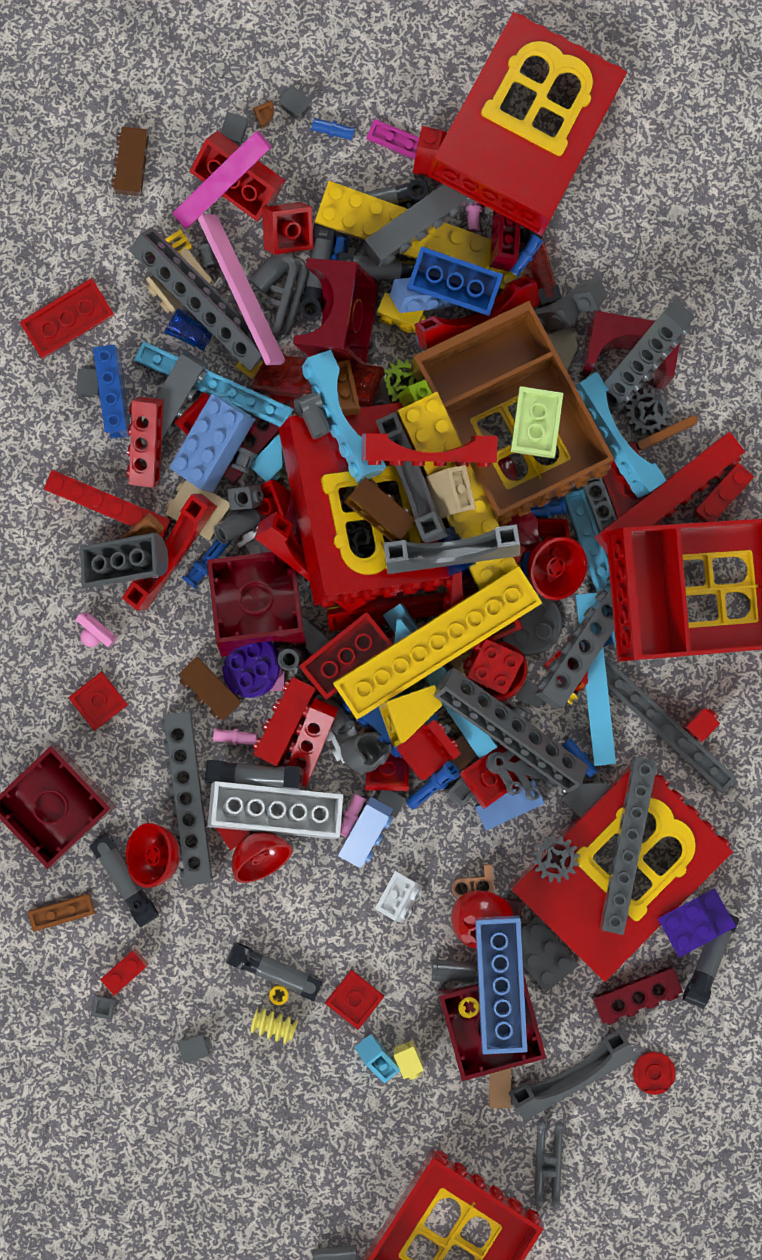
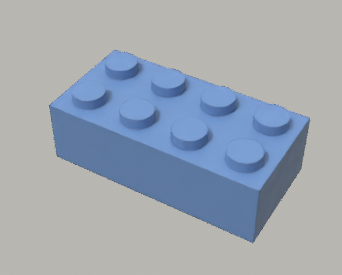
[169,394,255,493]

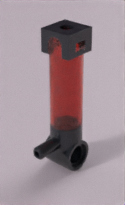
[520,225,562,308]

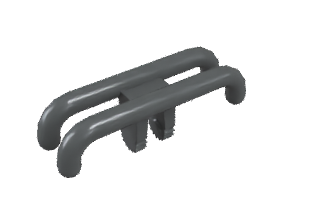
[267,254,308,340]
[534,1120,564,1209]

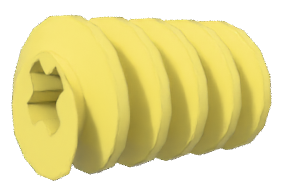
[251,1007,298,1045]

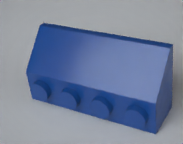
[407,246,503,316]

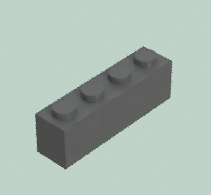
[143,351,209,439]

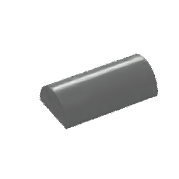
[80,533,168,589]

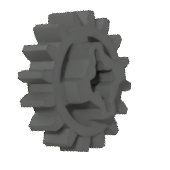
[624,388,671,435]
[532,835,580,883]

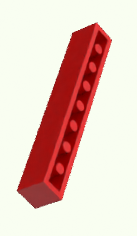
[594,432,745,555]

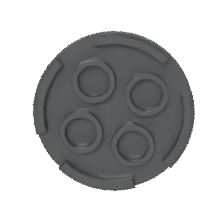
[502,592,563,655]

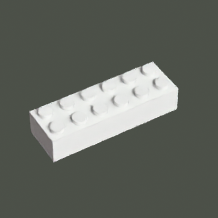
[207,781,343,839]

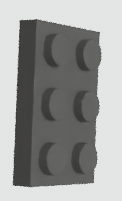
[521,916,579,993]

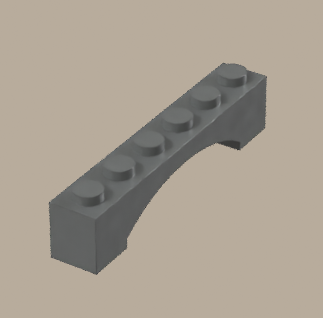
[376,412,448,543]
[383,524,520,574]
[508,1028,637,1122]

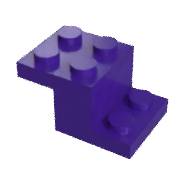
[658,888,736,958]

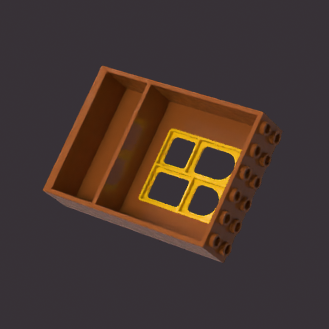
[411,301,614,526]

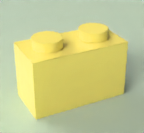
[393,1040,424,1080]

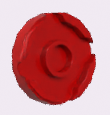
[632,1051,676,1095]

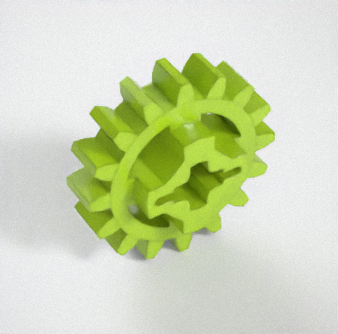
[383,359,418,403]

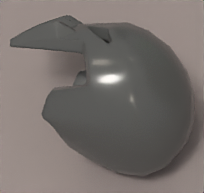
[341,732,391,773]

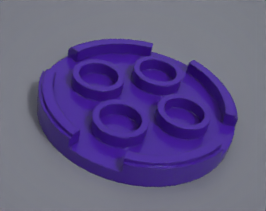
[222,641,280,698]

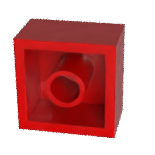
[262,202,313,255]

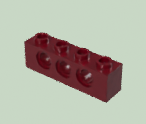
[489,211,520,272]
[223,416,280,485]
[592,966,683,1025]

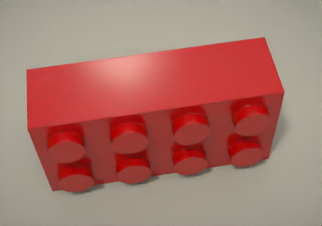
[189,131,286,222]
[299,612,394,700]
[253,677,319,766]

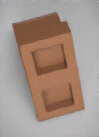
[451,863,494,898]

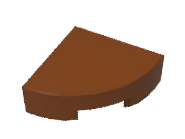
[253,100,274,129]

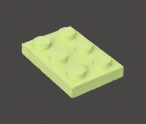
[510,386,563,458]

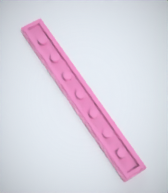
[198,214,286,365]

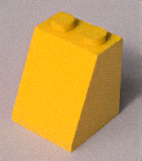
[379,685,442,747]

